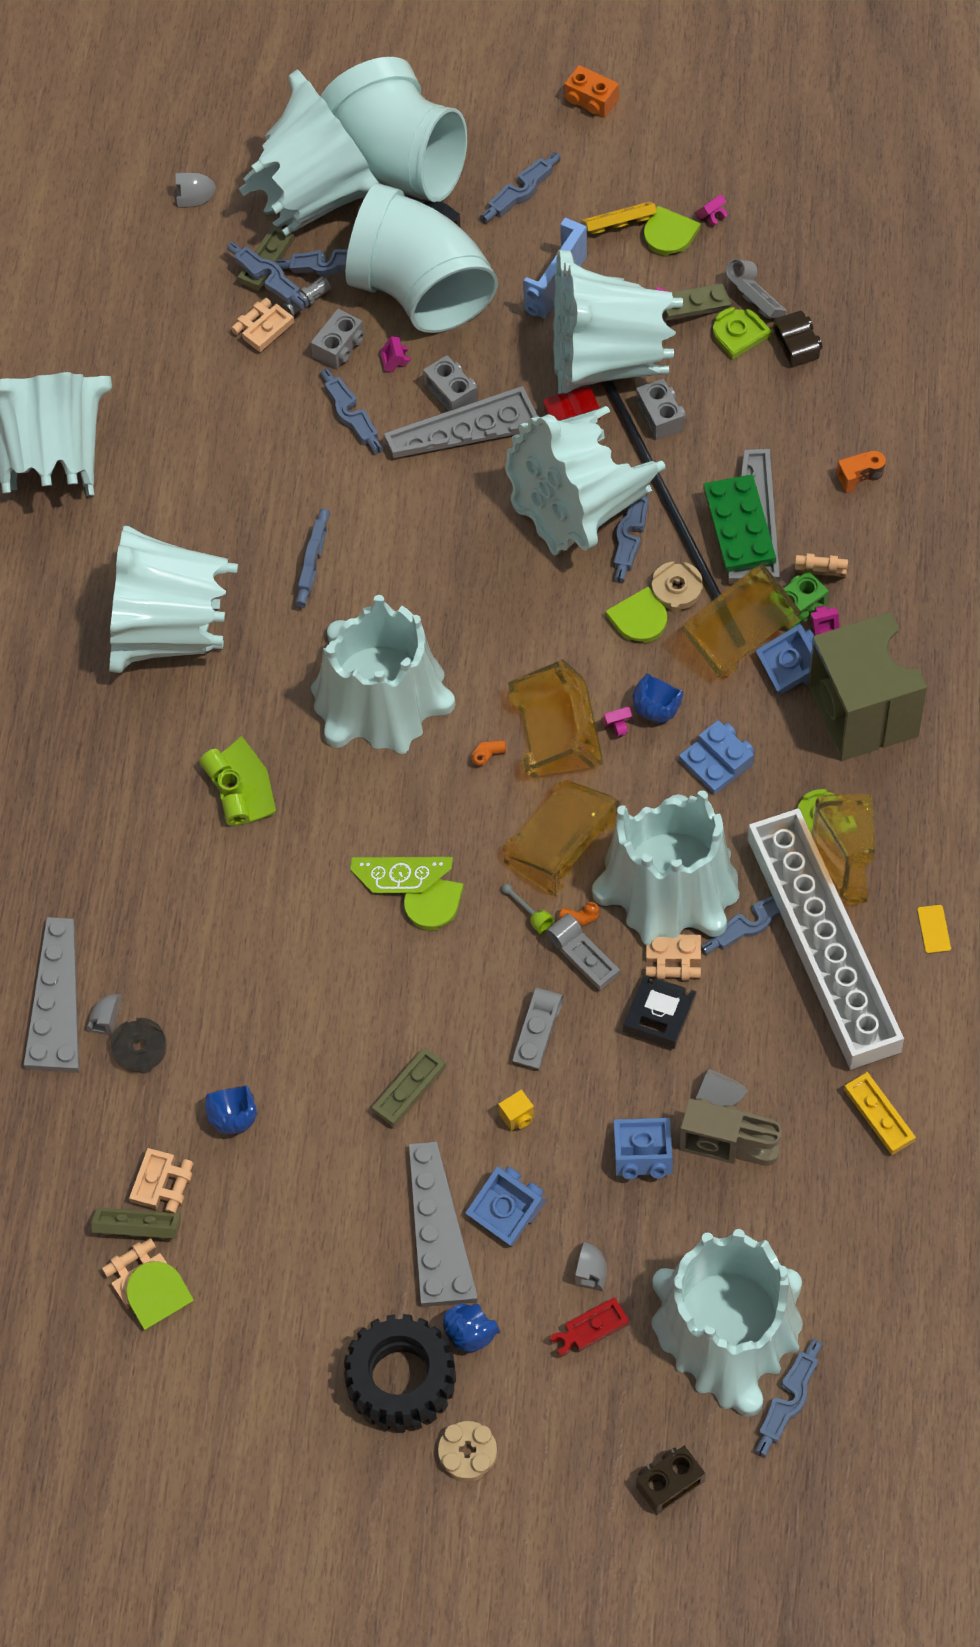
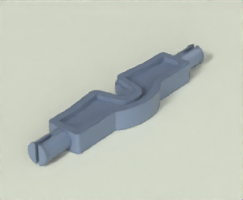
[480,152,561,223]
[227,241,309,309]
[277,249,348,276]
[320,368,383,454]
[614,495,649,583]
[295,509,330,608]
[701,895,780,955]
[754,1338,823,1457]

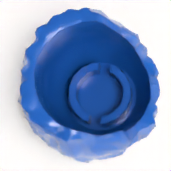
[632,673,684,724]
[205,1085,257,1135]
[443,1303,500,1352]

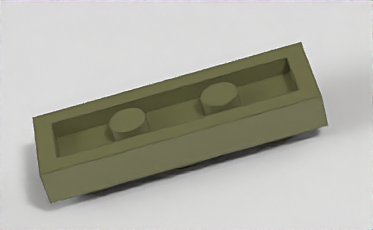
[238,225,295,292]
[662,283,731,321]
[372,1047,446,1127]
[91,1208,181,1239]

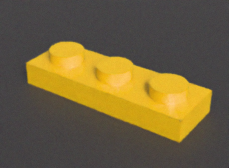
[581,201,657,234]
[844,1072,916,1155]

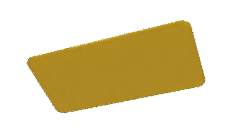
[917,905,951,953]

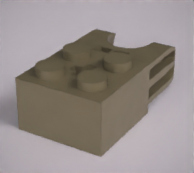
[680,1098,782,1166]

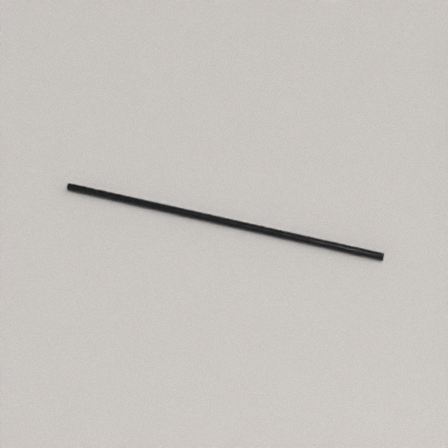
[602,380,746,648]

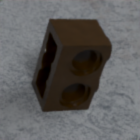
[636,1445,706,1515]

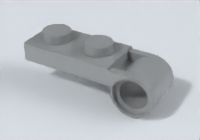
[726,259,787,319]
[546,913,620,991]
[512,987,564,1071]

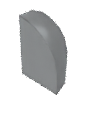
[176,173,216,207]
[86,994,123,1036]
[696,1069,747,1106]
[575,1241,607,1291]

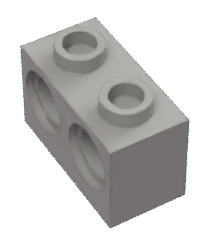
[311,309,365,369]
[423,355,478,411]
[636,378,686,440]

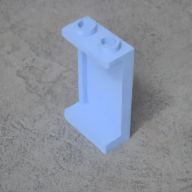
[523,218,587,319]

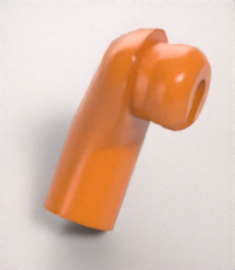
[471,740,506,766]
[559,902,599,927]

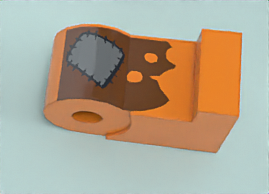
[836,451,886,493]

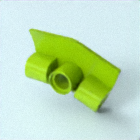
[199,736,276,826]

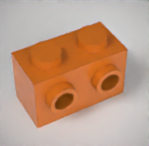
[564,65,619,118]

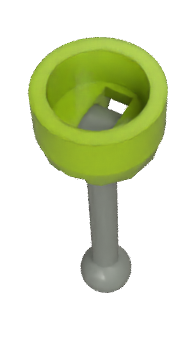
[502,883,554,934]

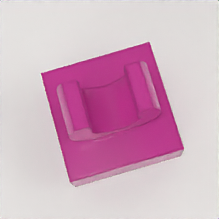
[695,194,728,226]
[380,336,411,372]
[811,605,839,636]
[601,707,632,738]

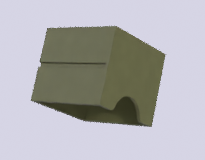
[807,612,927,761]

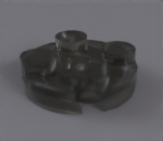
[111,1018,167,1074]

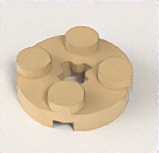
[651,561,703,613]
[438,1421,497,1482]

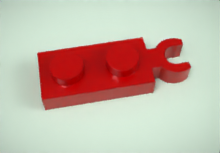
[550,1297,629,1357]

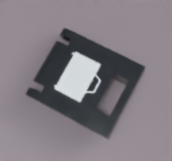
[623,975,697,1049]

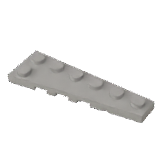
[384,386,538,458]
[728,449,780,584]
[24,917,80,1073]
[409,1142,478,1307]

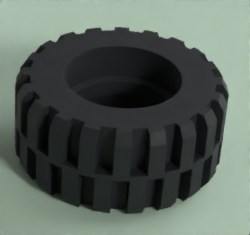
[344,1314,456,1432]

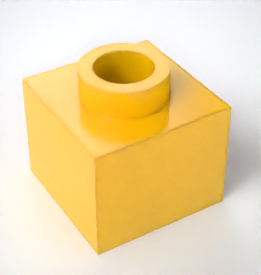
[498,1089,534,1132]

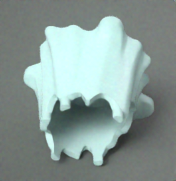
[238,69,378,236]
[553,250,683,394]
[0,372,112,496]
[505,406,666,556]
[109,526,238,673]
[311,595,455,754]
[592,791,740,945]
[651,1229,803,1417]

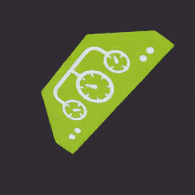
[350,857,453,893]

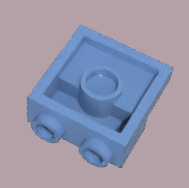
[755,624,814,695]
[679,720,754,795]
[614,1118,673,1179]
[466,1166,547,1246]

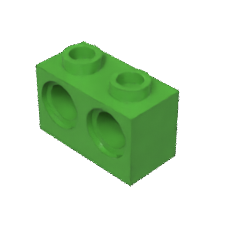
[768,571,829,631]

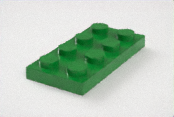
[703,474,776,573]

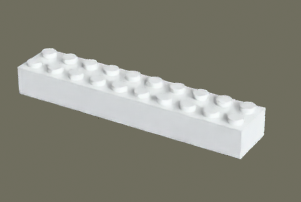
[748,808,904,1070]

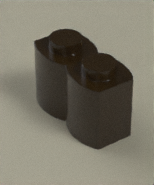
[773,310,823,367]

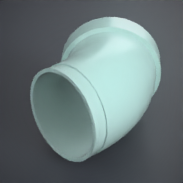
[320,57,467,202]
[345,183,498,333]

